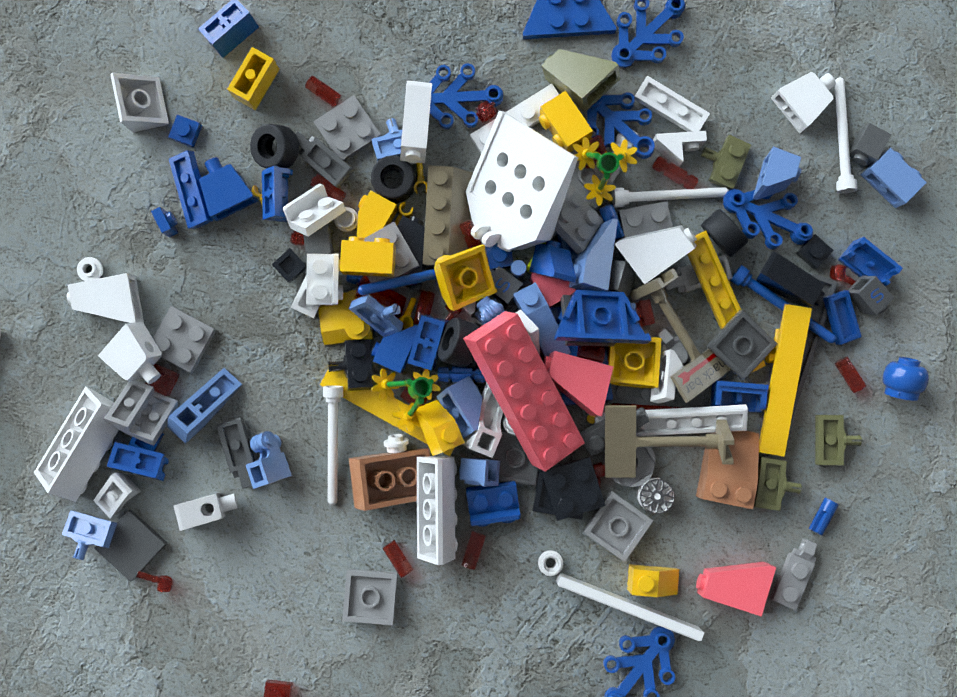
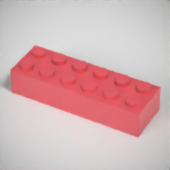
[463,311,585,472]

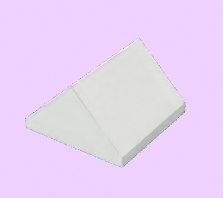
[110,72,169,132]

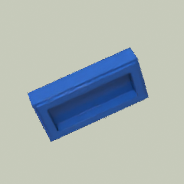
[823,290,862,345]

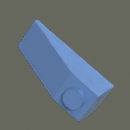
[569,218,618,291]
[513,282,571,357]
[167,368,242,444]

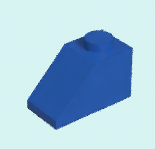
[529,240,576,282]
[371,325,418,374]

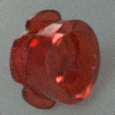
[476,101,498,123]

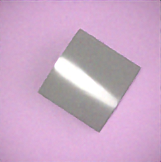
[104,380,179,445]

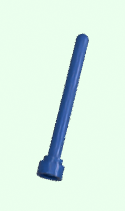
[730,265,836,343]
[358,269,437,295]

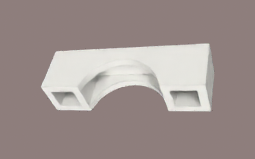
[462,382,503,458]

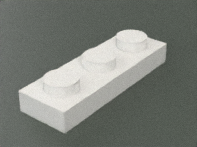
[634,76,710,132]

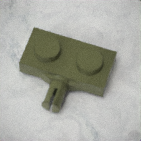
[701,135,751,190]
[815,415,862,465]
[754,457,802,511]

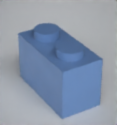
[860,148,927,208]

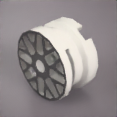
[637,478,675,514]

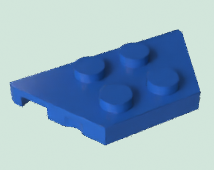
[523,0,616,39]
[554,290,651,344]

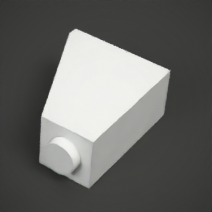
[400,80,432,163]
[615,225,697,284]
[67,273,144,323]

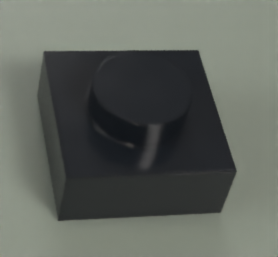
[796,234,834,269]
[271,248,307,283]

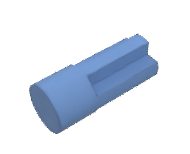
[510,260,526,279]

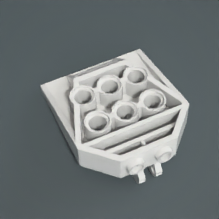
[466,111,578,252]

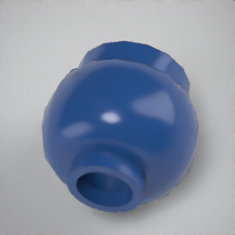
[883,357,929,401]

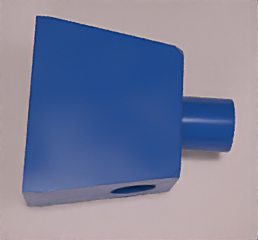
[199,157,258,221]

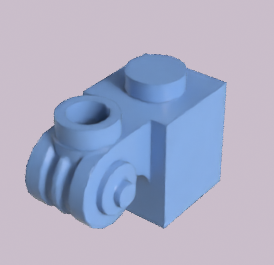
[475,296,504,326]
[246,431,292,489]

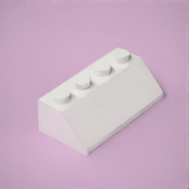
[34,386,119,502]
[416,456,458,565]

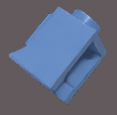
[459,458,500,487]

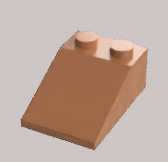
[696,431,759,509]
[349,448,430,511]

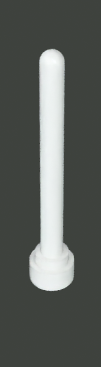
[835,77,858,194]
[612,187,729,208]
[323,385,343,505]

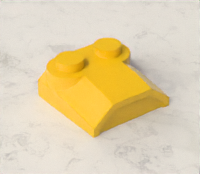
[434,244,497,311]
[318,290,373,345]
[608,337,662,388]

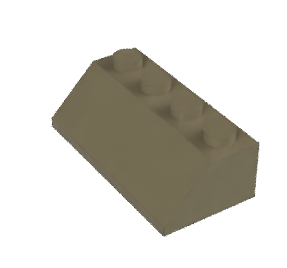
[423,165,475,269]

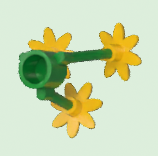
[573,137,637,206]
[371,368,441,433]

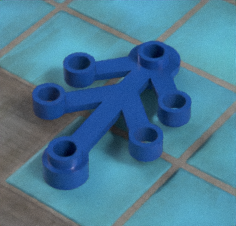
[611,0,685,68]
[429,63,503,130]
[587,92,655,159]
[723,189,813,250]
[603,626,675,697]

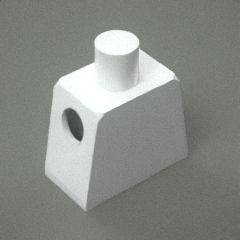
[771,72,836,134]
[98,321,162,384]
[174,492,238,531]

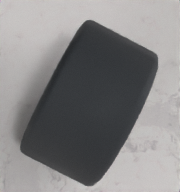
[250,124,299,169]
[371,155,416,203]
[701,209,748,257]
[438,318,479,368]

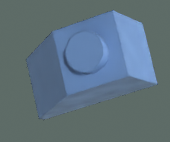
[753,146,801,200]
[436,376,483,439]

